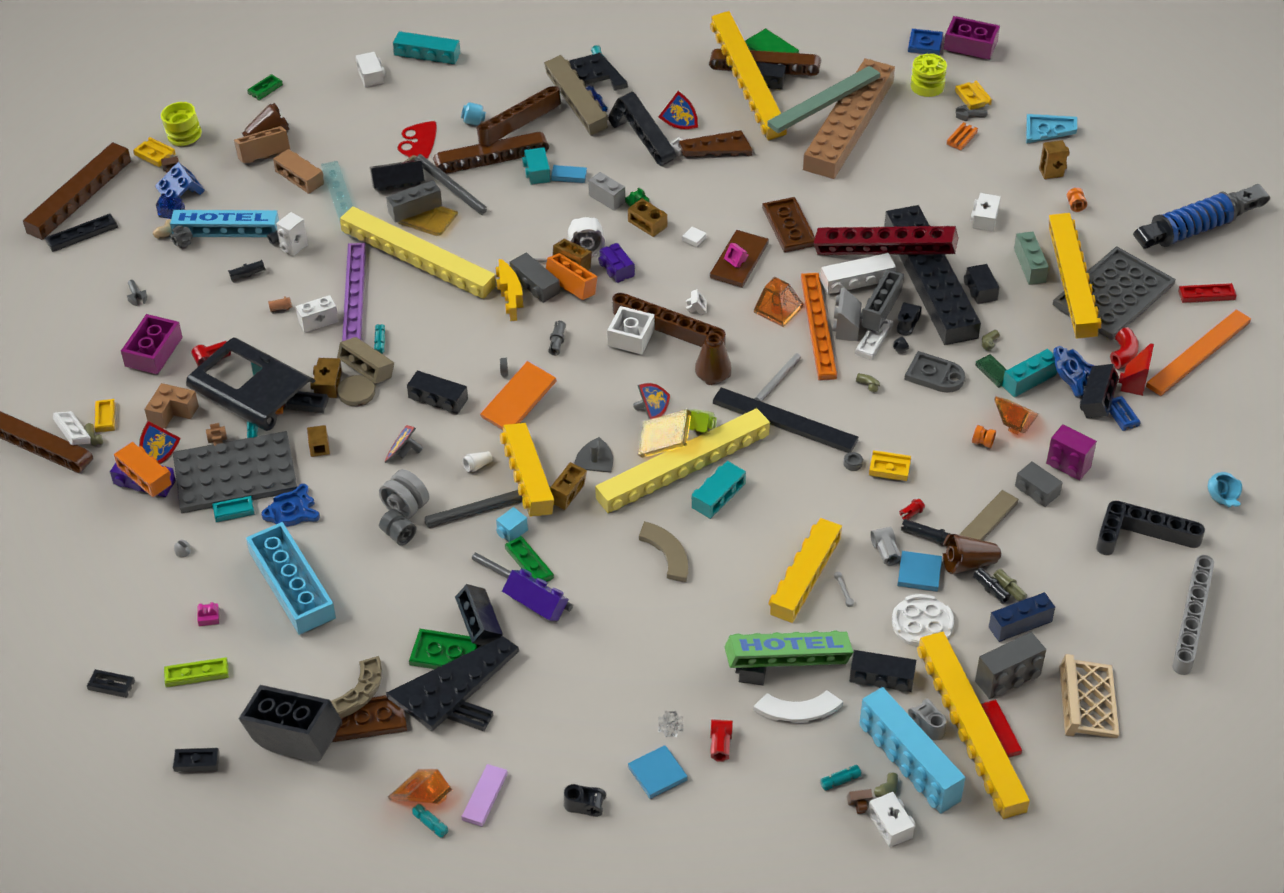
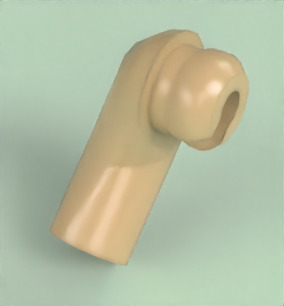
[153,219,172,239]

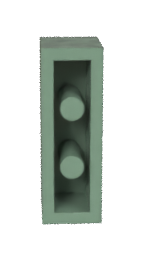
[1014,231,1049,285]

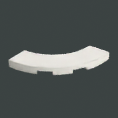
[753,690,843,724]

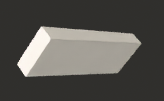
[855,319,893,360]
[53,411,91,445]

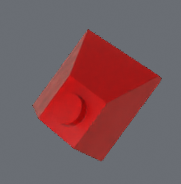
[1118,343,1154,396]

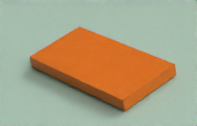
[480,361,557,430]

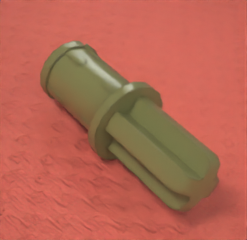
[992,568,1028,601]

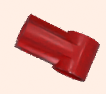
[191,341,231,366]
[710,719,733,762]

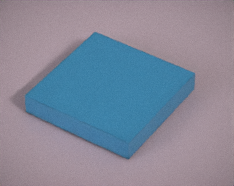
[897,551,942,592]
[628,745,687,799]

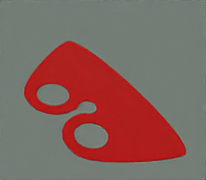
[397,121,437,158]

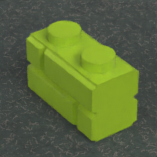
[684,409,717,432]

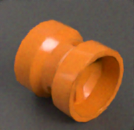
[1066,187,1088,212]
[972,425,996,448]

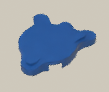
[1053,346,1094,398]
[261,484,320,527]

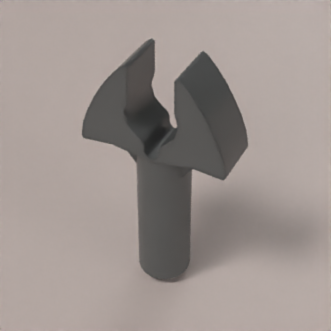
[956,105,988,121]
[127,280,147,306]

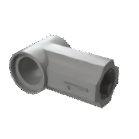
[870,527,901,566]

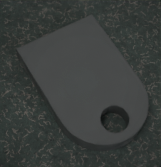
[904,351,965,393]

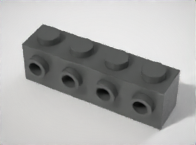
[860,269,904,332]

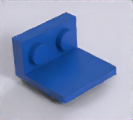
[155,162,205,206]

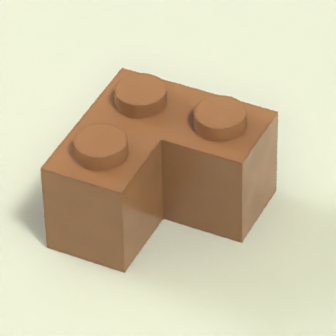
[144,383,199,429]

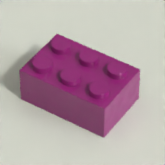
[943,16,1000,60]
[121,314,183,375]

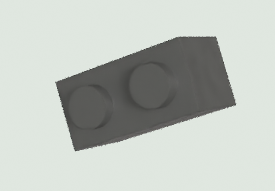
[1015,461,1063,507]

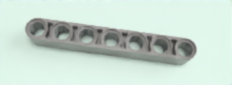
[1173,555,1214,675]

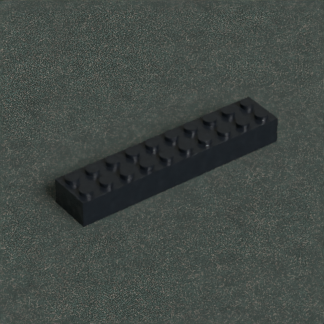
[884,205,981,345]

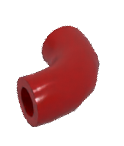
[1110,327,1139,369]

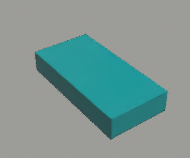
[212,496,255,522]

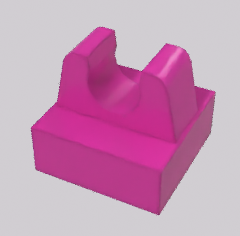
[724,243,748,267]
[197,602,219,626]

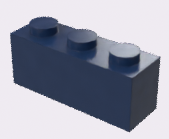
[988,592,1055,642]

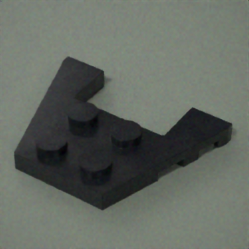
[569,52,628,91]

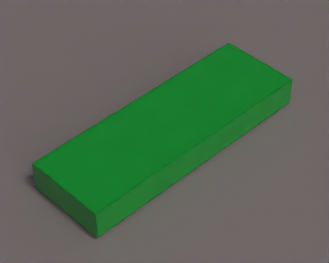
[505,536,554,582]

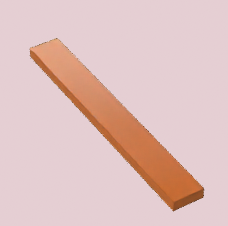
[801,273,837,380]
[1146,309,1251,396]

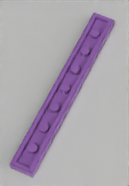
[342,243,366,341]

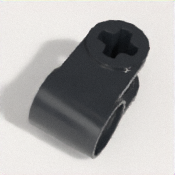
[897,302,922,336]
[564,784,607,817]

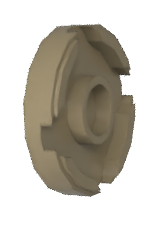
[338,375,375,406]

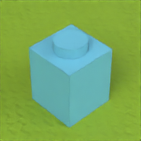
[496,507,528,542]

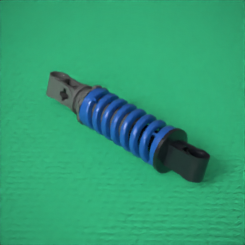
[1133,184,1270,249]

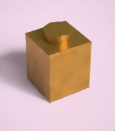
[307,425,330,457]

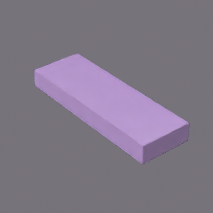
[462,764,508,827]

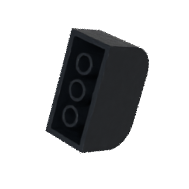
[238,685,342,762]

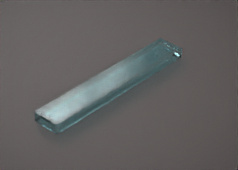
[321,161,353,233]

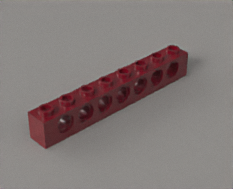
[814,226,959,255]

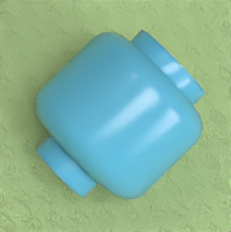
[461,102,486,126]

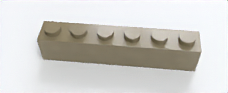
[544,55,609,136]

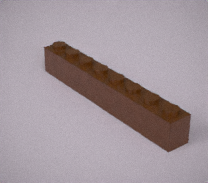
[23,142,131,240]

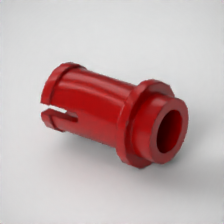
[899,499,925,520]

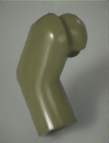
[982,329,1000,351]
[856,373,880,392]
[84,423,103,446]
[874,772,898,798]

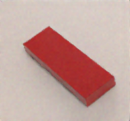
[1178,283,1237,303]
[981,699,1022,758]

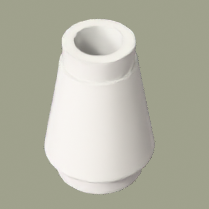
[462,451,493,472]

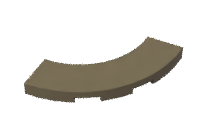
[639,521,688,582]
[331,656,382,718]

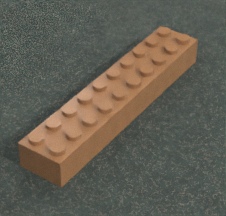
[803,58,895,179]

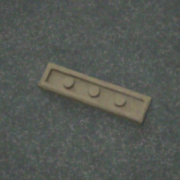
[959,490,1019,540]

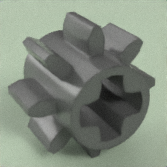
[170,225,193,247]

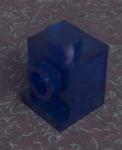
[156,193,185,219]

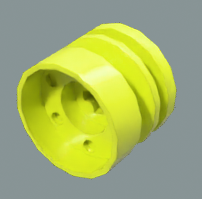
[910,54,947,97]
[161,102,202,146]

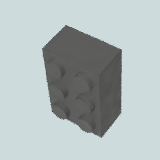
[975,632,1047,699]

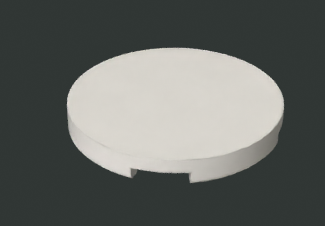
[892,594,954,647]

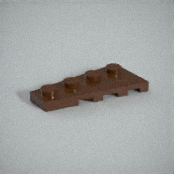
[678,130,753,156]

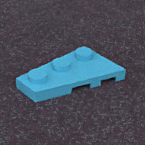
[1026,114,1077,144]

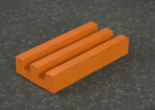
[947,122,978,150]

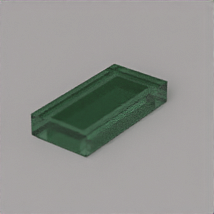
[975,354,1007,388]

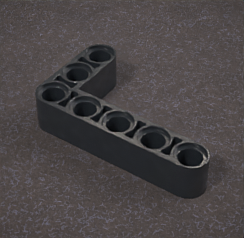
[608,92,676,166]
[1096,500,1205,555]

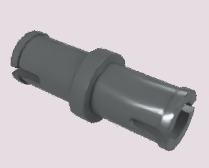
[548,320,566,356]

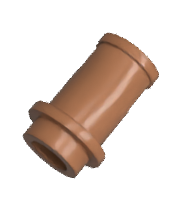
[268,296,292,312]

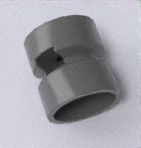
[379,509,417,545]

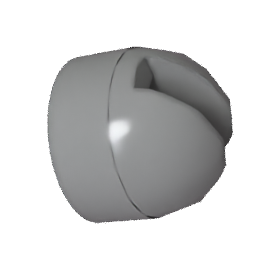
[174,540,191,557]

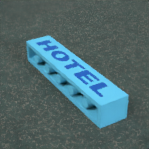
[170,210,279,237]

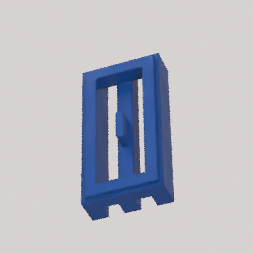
[1109,396,1140,431]

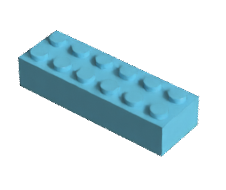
[246,522,336,635]
[859,687,966,814]

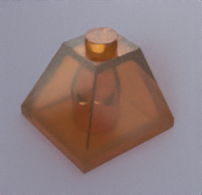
[754,277,804,327]
[994,396,1039,435]
[388,769,452,804]

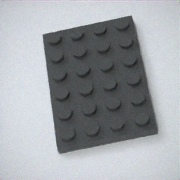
[1052,246,1176,340]
[173,431,297,513]

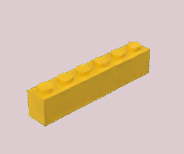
[500,423,554,517]
[768,518,842,623]

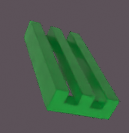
[247,74,283,100]

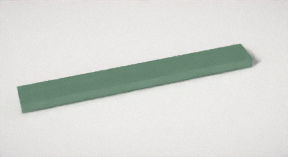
[767,66,880,133]

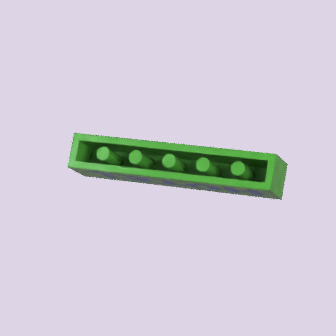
[724,631,853,668]

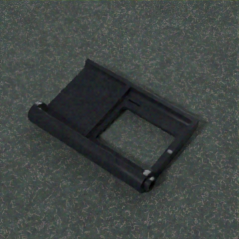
[186,337,315,431]

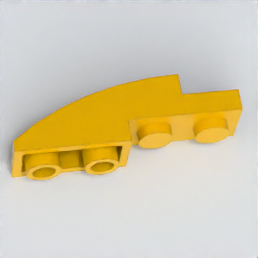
[495,259,524,321]

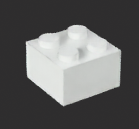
[607,306,655,355]

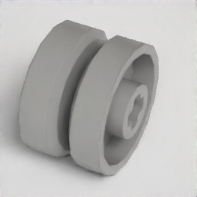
[379,469,430,519]

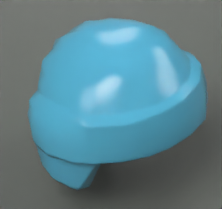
[1207,472,1242,507]

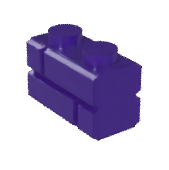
[598,243,635,283]

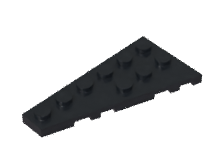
[386,636,519,731]

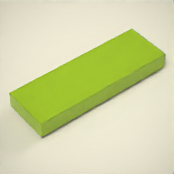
[164,657,229,687]

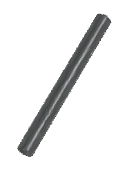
[415,154,487,215]
[425,490,523,527]

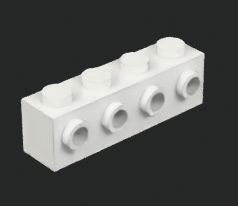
[820,253,896,294]

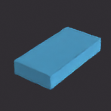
[551,165,587,183]

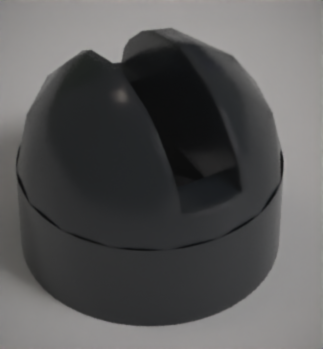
[893,336,909,353]

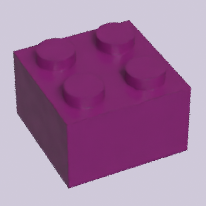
[1046,424,1097,481]

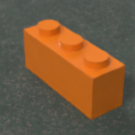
[546,253,598,300]
[114,442,172,497]

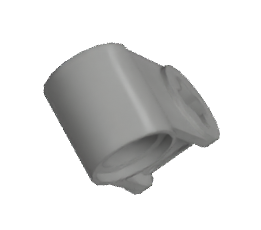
[908,699,946,740]

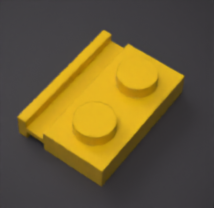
[955,80,992,110]
[133,137,176,167]
[869,450,911,481]

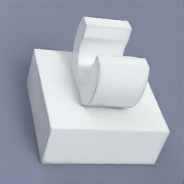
[686,289,706,315]

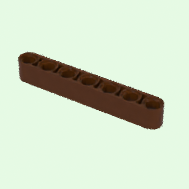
[709,48,821,76]
[476,86,561,146]
[433,132,549,174]
[612,293,726,347]
[0,411,93,473]

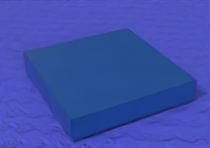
[908,28,943,56]

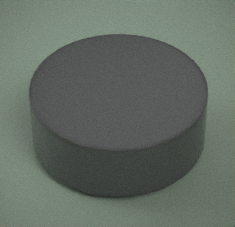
[500,358,508,376]
[843,452,863,471]

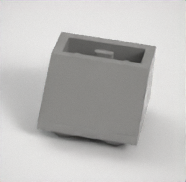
[833,288,862,341]

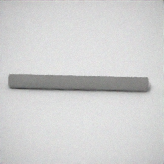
[754,353,801,401]

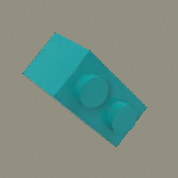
[522,148,551,185]

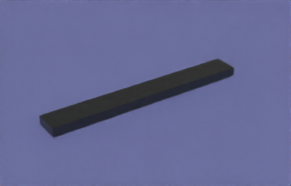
[713,387,859,453]

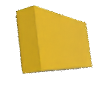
[94,399,115,433]

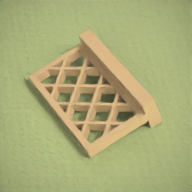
[1059,654,1119,738]

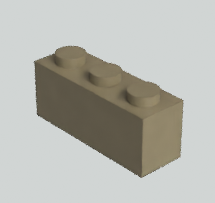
[337,337,394,384]

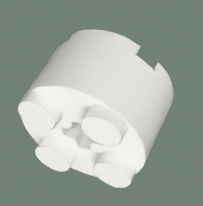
[568,217,605,257]

